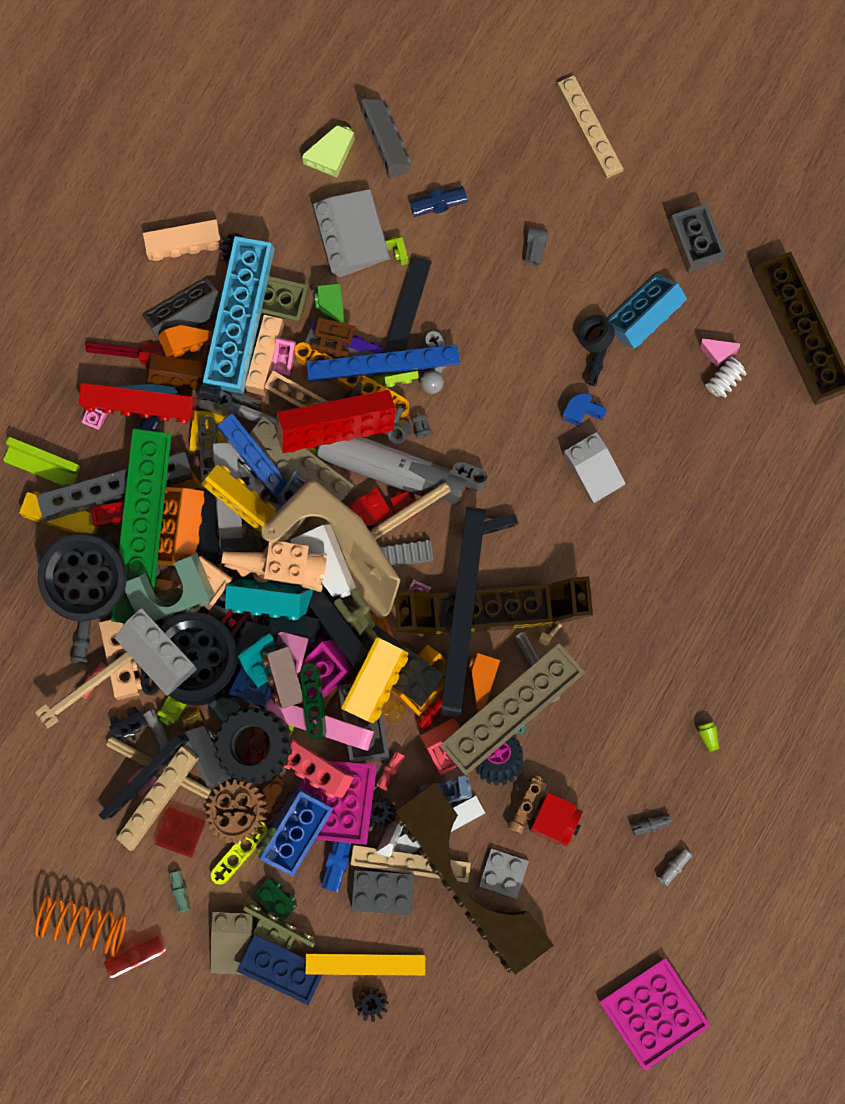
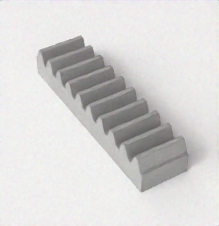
[380,540,433,567]

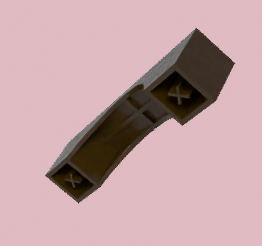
[393,783,554,975]

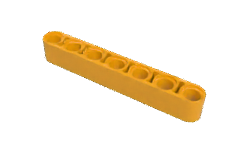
[294,342,409,418]

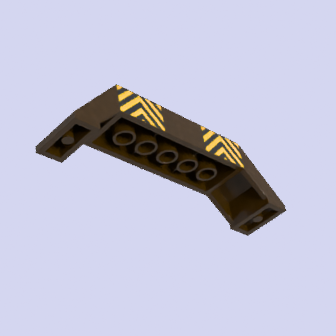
[395,576,593,635]

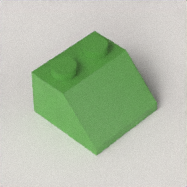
[314,284,344,323]

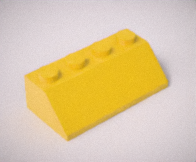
[201,464,276,534]
[341,637,409,724]

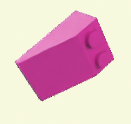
[297,640,355,704]

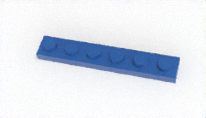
[216,413,292,507]

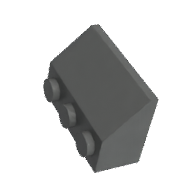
[181,726,232,790]

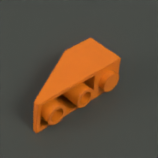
[158,325,214,357]

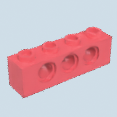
[284,739,354,798]

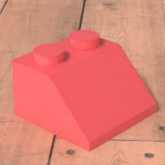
[420,718,461,776]

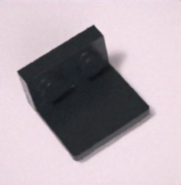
[219,538,260,569]

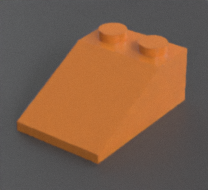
[469,653,500,713]

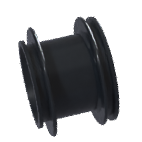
[38,533,127,621]
[160,612,241,706]

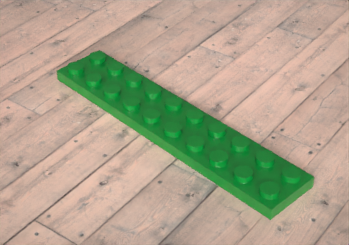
[111,429,171,623]

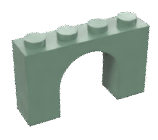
[125,552,215,624]

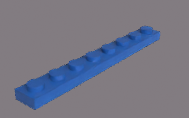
[307,345,460,382]

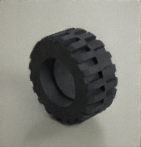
[214,707,293,783]

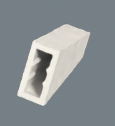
[291,524,356,598]

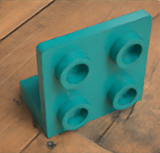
[238,633,276,688]

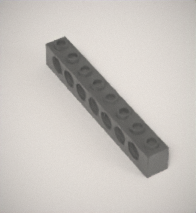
[36,452,193,522]

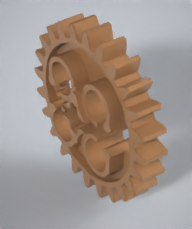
[205,779,267,844]

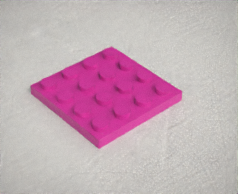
[300,761,377,845]
[599,958,711,1071]

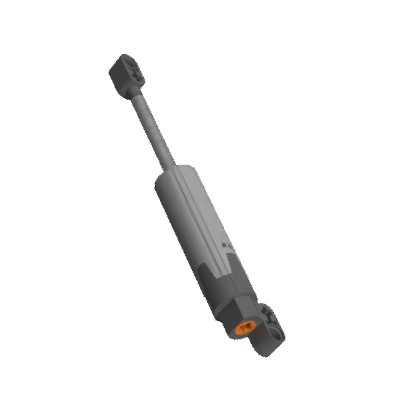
[197,388,488,505]

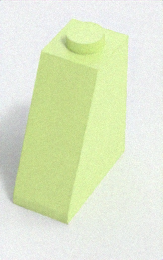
[302,126,355,177]

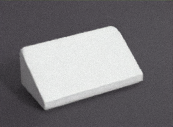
[376,820,403,858]

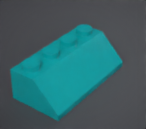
[225,579,313,620]

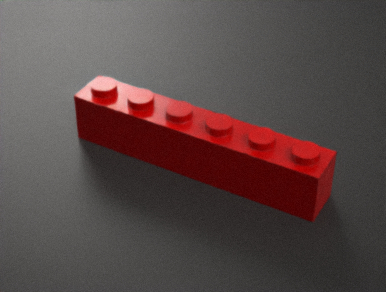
[78,383,197,424]

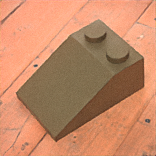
[211,912,254,975]

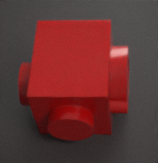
[389,491,417,520]

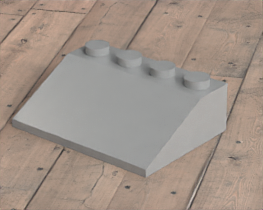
[313,189,390,278]

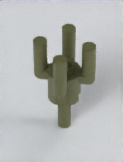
[334,588,379,643]

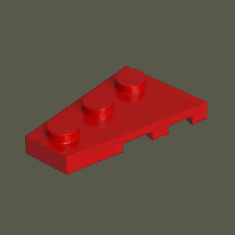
[347,488,394,527]

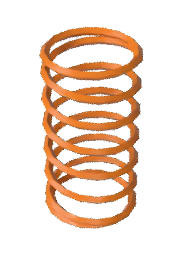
[34,895,126,956]

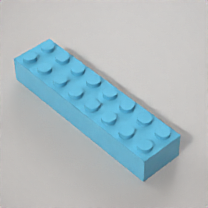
[203,236,275,394]

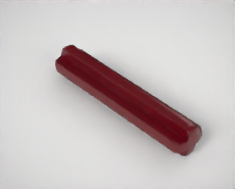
[86,341,141,359]

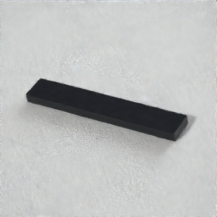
[385,257,432,353]
[99,734,189,820]

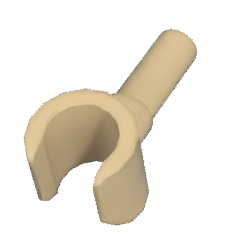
[538,624,562,645]

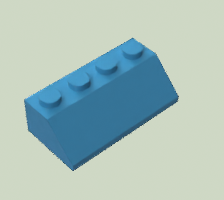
[607,274,687,349]

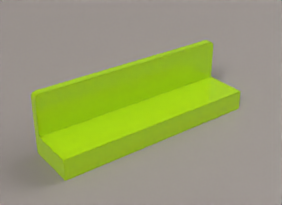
[3,437,81,485]

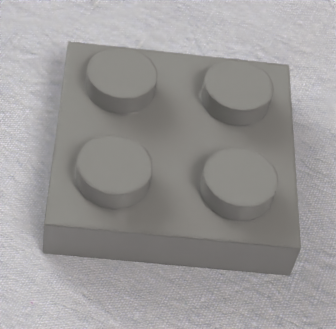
[479,849,529,899]

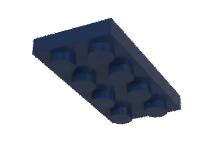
[236,934,322,1005]

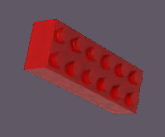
[277,390,396,453]

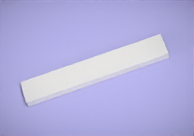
[394,796,485,854]

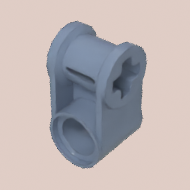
[278,469,311,506]

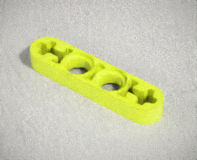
[211,822,268,885]

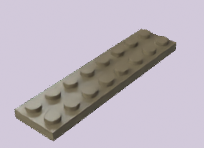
[440,643,585,776]

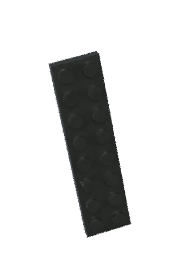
[310,589,445,707]

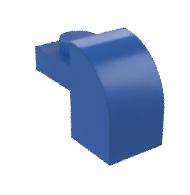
[562,394,607,427]

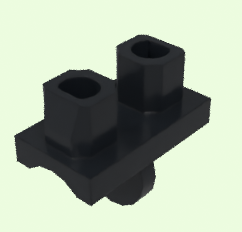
[109,706,148,741]

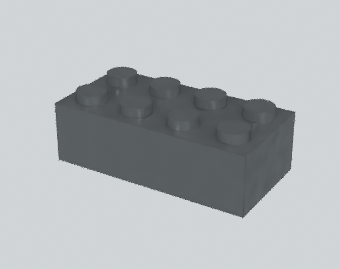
[338,683,390,764]

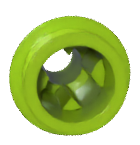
[698,722,719,752]

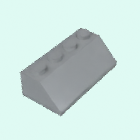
[115,608,197,696]

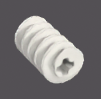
[705,357,747,398]

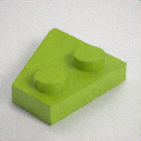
[368,370,419,387]

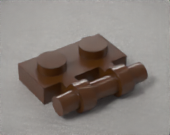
[311,318,356,358]
[253,776,291,827]

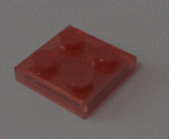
[155,808,206,858]

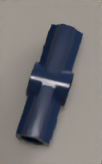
[410,186,468,217]

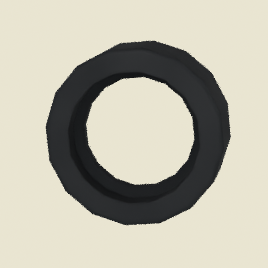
[577,315,615,353]

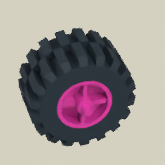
[476,736,523,786]

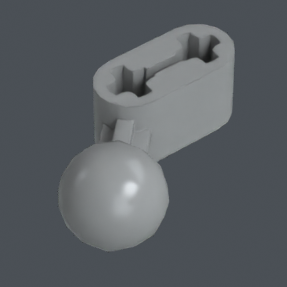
[420,331,447,394]

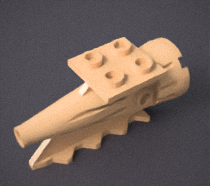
[221,541,327,592]

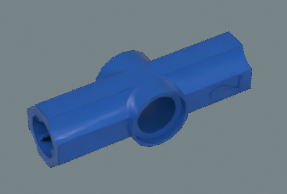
[321,842,352,892]

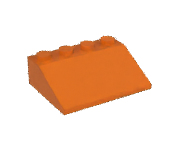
[157,487,204,566]

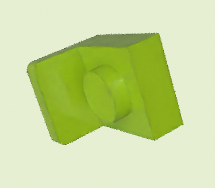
[386,237,408,266]
[157,696,187,726]

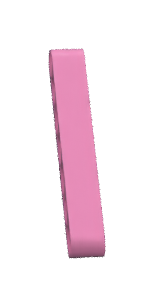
[248,697,374,751]

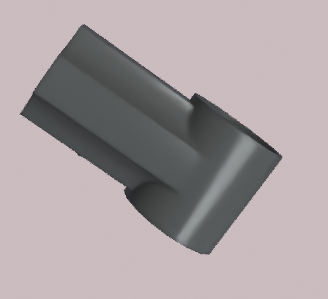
[525,227,548,266]

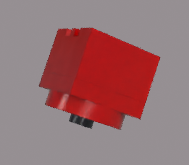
[530,793,583,847]

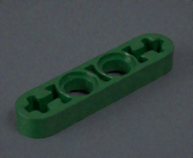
[300,664,327,740]

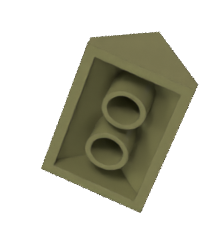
[261,276,309,322]

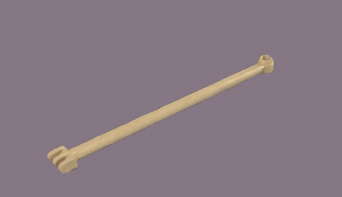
[35,606,204,728]

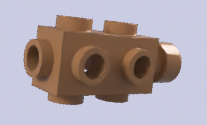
[507,775,548,834]

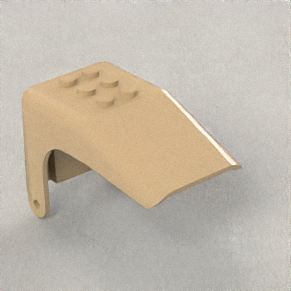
[253,481,400,618]

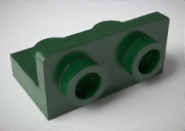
[253,878,297,921]

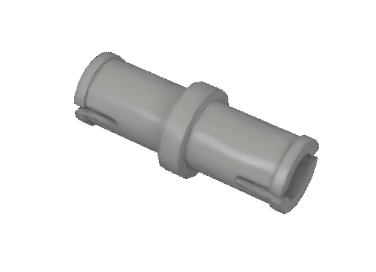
[658,848,692,887]

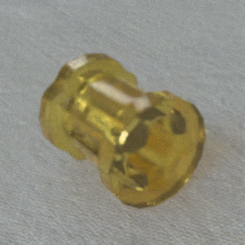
[180,707,205,731]

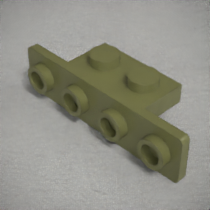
[243,902,316,951]

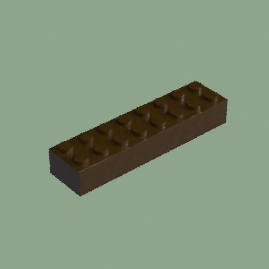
[753,251,845,405]

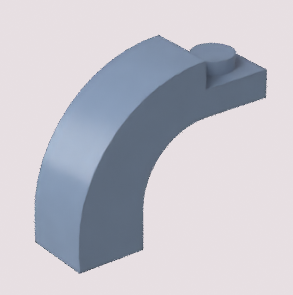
[416,776,472,803]

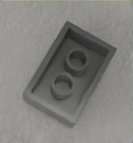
[669,204,726,273]
[352,870,414,916]

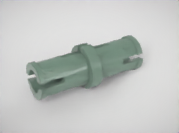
[168,871,190,913]

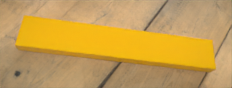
[305,954,425,975]

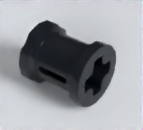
[198,383,221,403]

